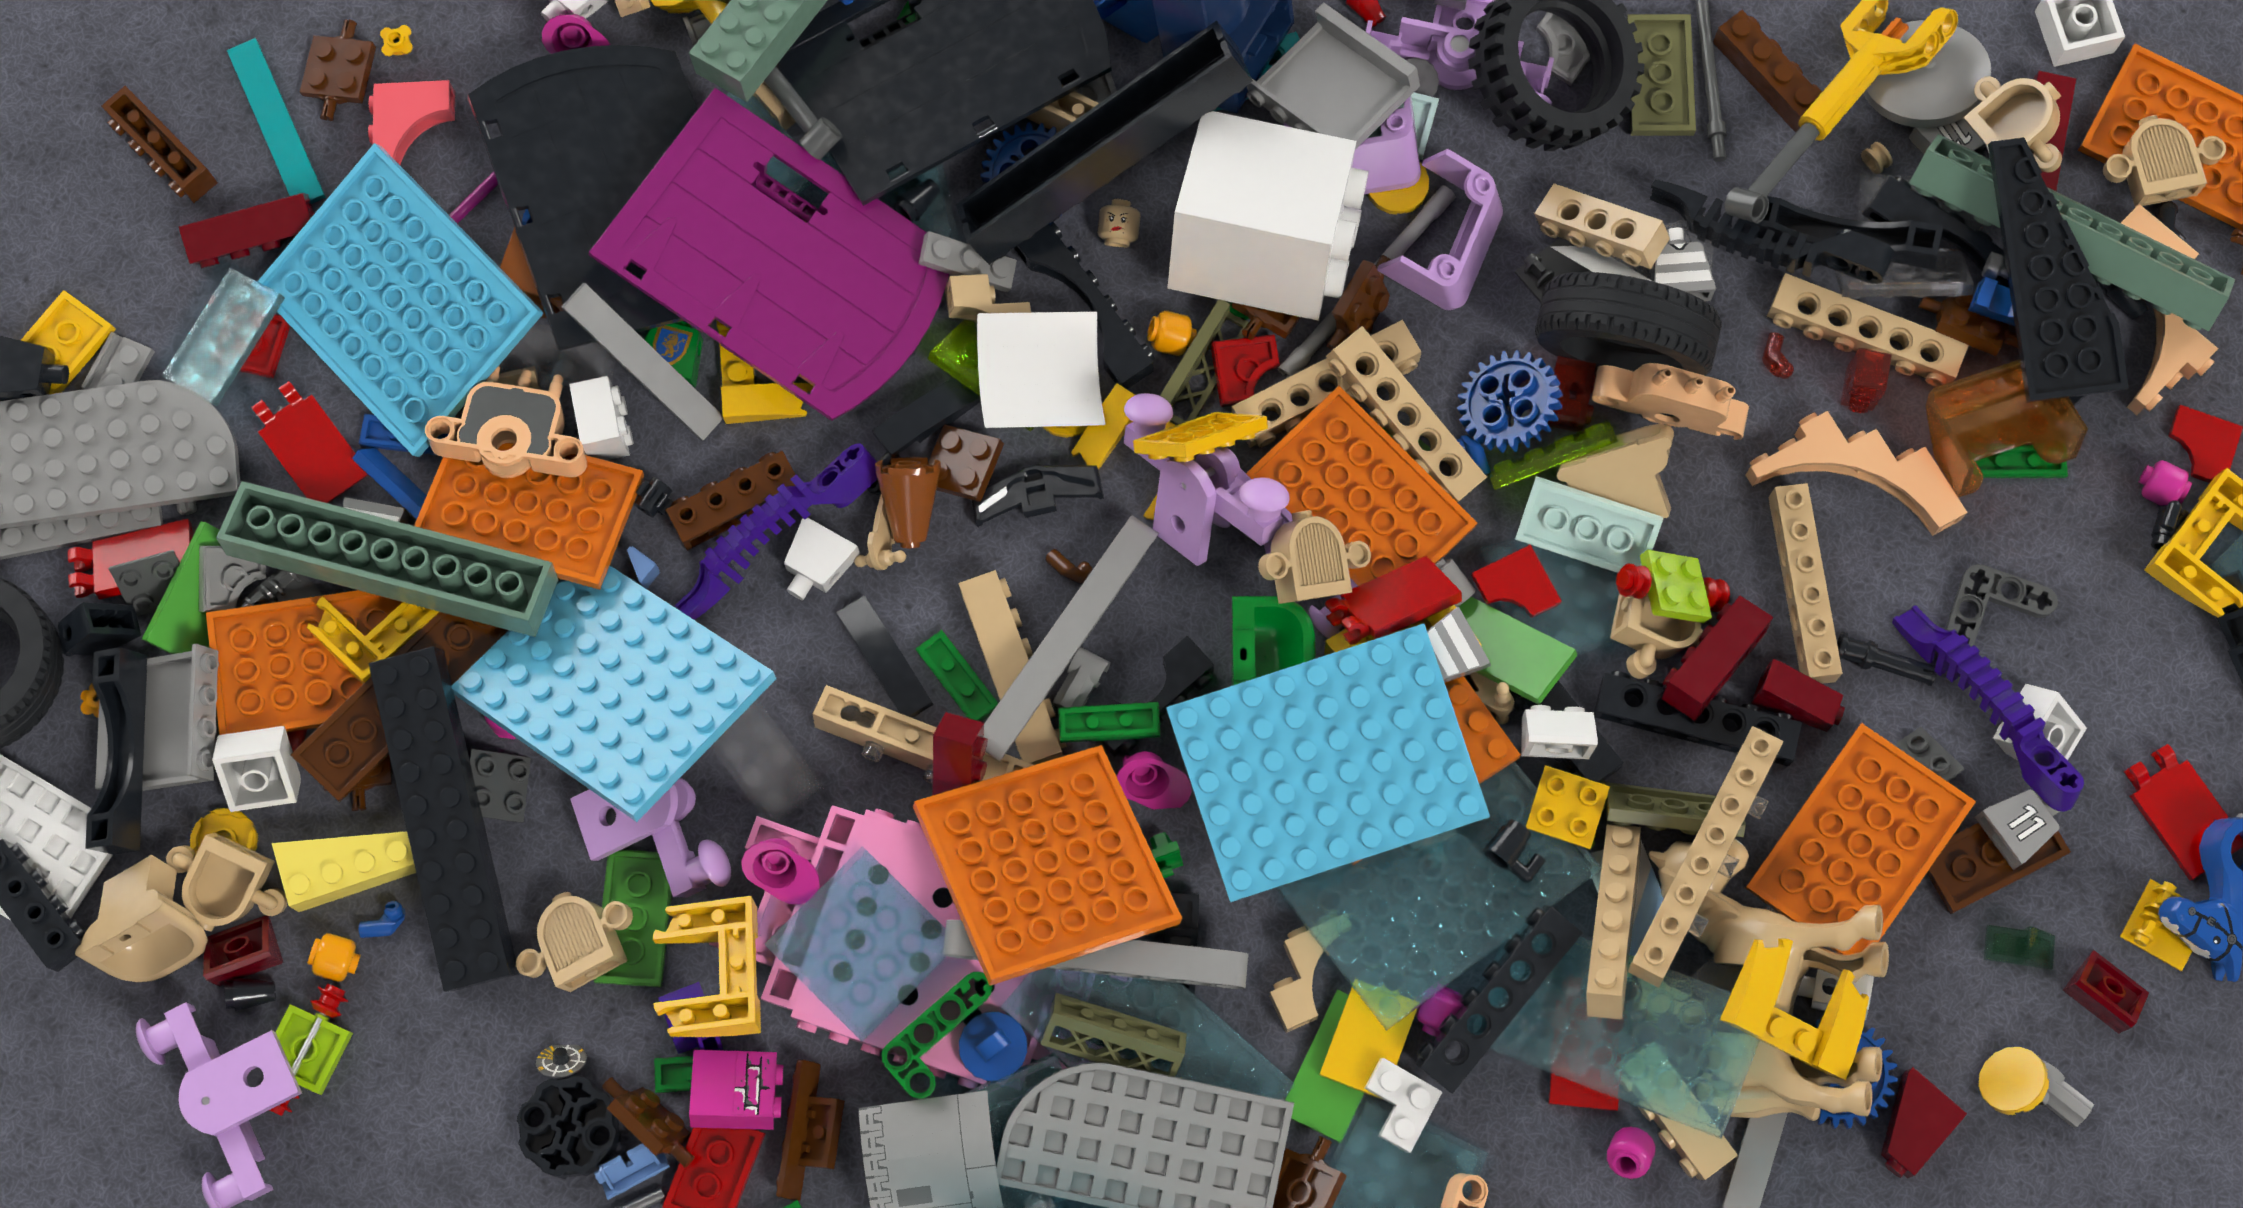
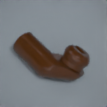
[1045,549,1093,584]

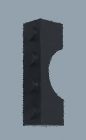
[1101,635,1214,757]

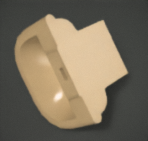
[1557,424,1674,519]
[75,855,208,982]

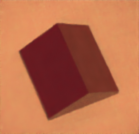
[203,915,284,987]
[2063,950,2149,1034]

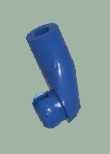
[1456,435,1491,474]
[359,901,405,938]

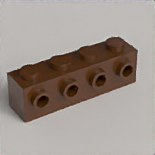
[1713,10,1822,133]
[101,86,218,203]
[666,450,796,551]

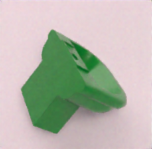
[1231,596,1316,686]

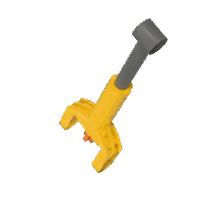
[650,0,842,160]
[1725,0,1958,223]

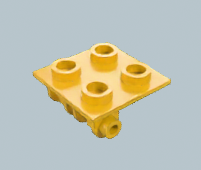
[1526,765,1610,849]
[2120,879,2192,971]

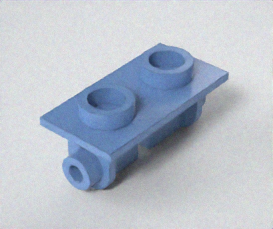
[594,1143,670,1200]

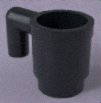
[2151,500,2189,550]
[1483,819,1546,883]

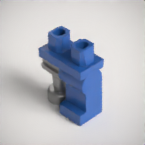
[1968,252,2015,326]

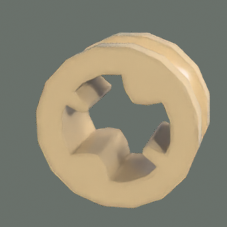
[1861,142,1893,174]

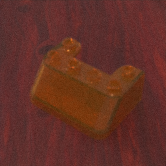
[1925,359,2088,498]

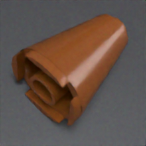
[875,457,941,548]

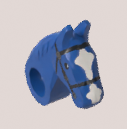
[2158,817,2243,982]

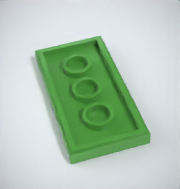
[142,521,221,654]
[1458,597,1577,705]
[594,850,672,988]
[1285,989,1364,1144]

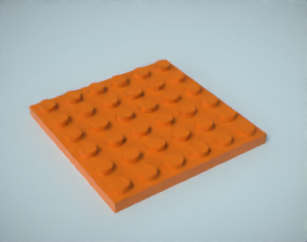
[913,745,1182,986]

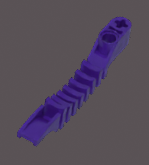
[673,443,878,620]
[1892,605,2084,812]

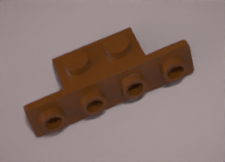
[776,1059,845,1201]

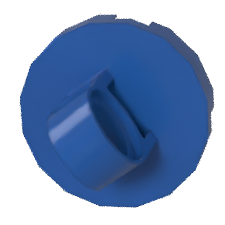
[959,1012,1027,1081]

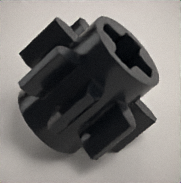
[634,477,673,518]

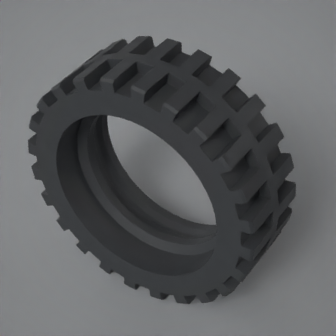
[1468,0,1644,151]

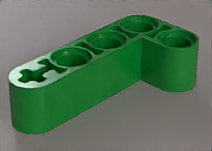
[882,972,992,1100]

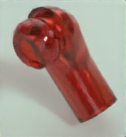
[1762,332,1794,379]

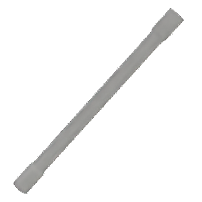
[1278,185,1456,378]

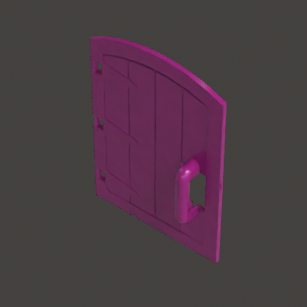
[588,88,949,421]

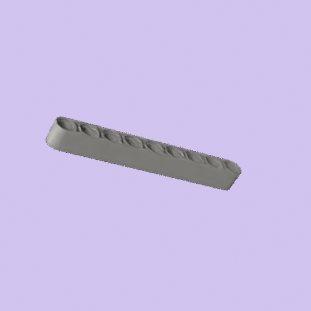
[984,515,1159,761]
[943,920,1248,989]

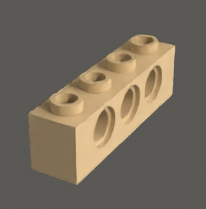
[1534,184,1670,269]

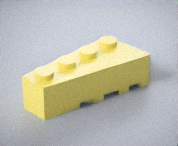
[271,831,416,912]

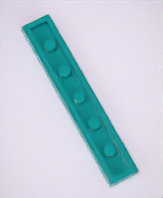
[227,38,326,204]

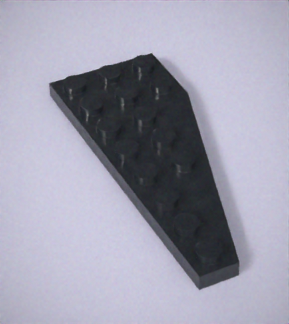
[1988,137,2129,403]

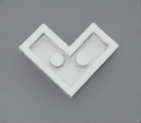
[1364,1058,1442,1153]

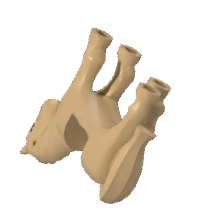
[1648,839,1889,1121]

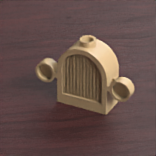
[1964,76,2062,173]
[2103,115,2226,207]
[1259,510,1371,604]
[1610,593,1703,679]
[166,833,288,931]
[516,892,633,992]

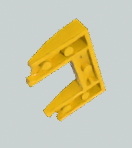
[716,320,814,424]
[1071,383,1176,520]
[2144,468,2243,618]
[307,596,439,684]
[653,896,761,1037]
[1720,938,1869,1080]

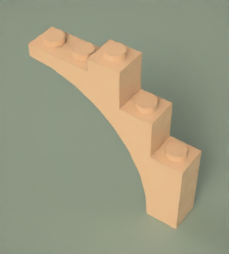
[2121,204,2218,415]
[1746,411,1968,536]

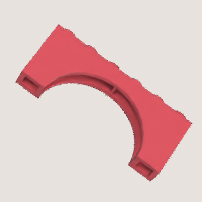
[368,80,455,165]

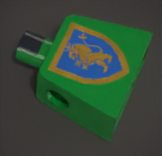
[645,321,703,388]

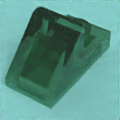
[1984,925,2055,970]

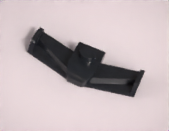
[972,464,1104,527]

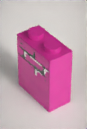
[689,1050,784,1130]

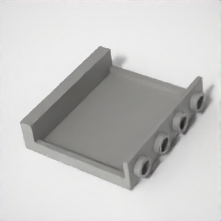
[1247,3,1420,150]
[95,644,219,791]

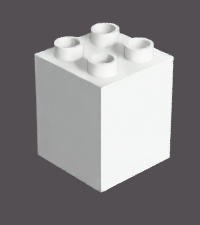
[1168,111,1369,321]

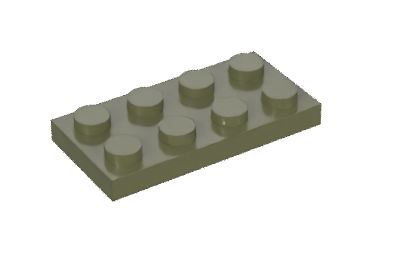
[1626,14,1696,136]
[1605,782,1746,838]

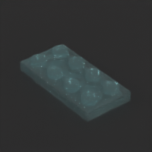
[162,268,285,406]

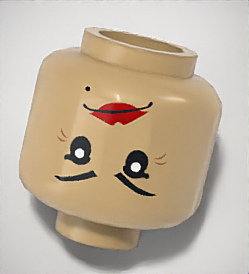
[1097,199,1141,248]

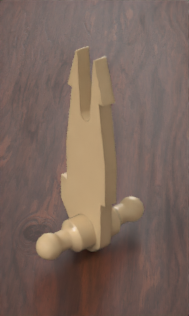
[854,494,906,570]
[1469,672,1514,725]

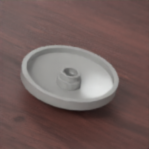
[1863,20,1991,128]

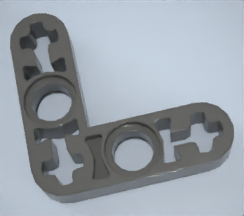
[1945,564,2058,647]

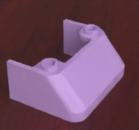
[1284,96,1421,194]
[1377,149,1503,310]

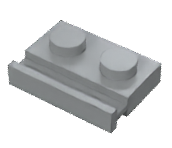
[81,332,155,389]

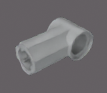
[1052,647,1111,708]
[2038,1060,2094,1128]

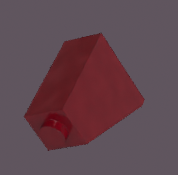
[1751,659,1845,732]
[1881,1067,1967,1178]

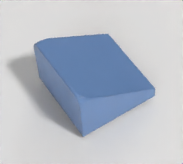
[627,546,660,589]

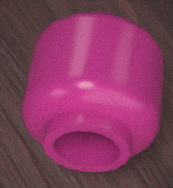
[2138,460,2192,506]
[1416,984,1463,1037]
[1607,1127,1655,1179]

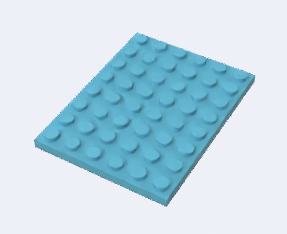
[253,143,544,457]
[452,566,776,822]
[1166,623,1490,902]

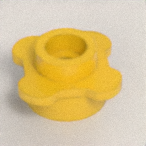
[380,25,413,57]

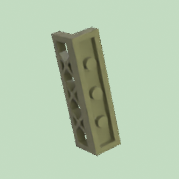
[1160,299,1249,425]
[1040,993,1187,1077]

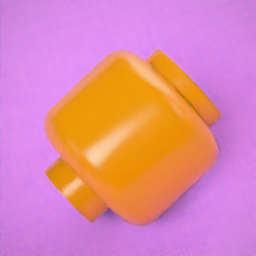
[1147,311,1197,356]
[307,933,361,982]

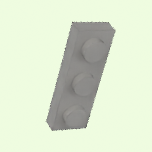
[919,231,1017,292]

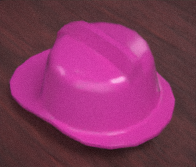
[542,14,610,54]
[1116,751,1192,809]
[741,838,820,905]

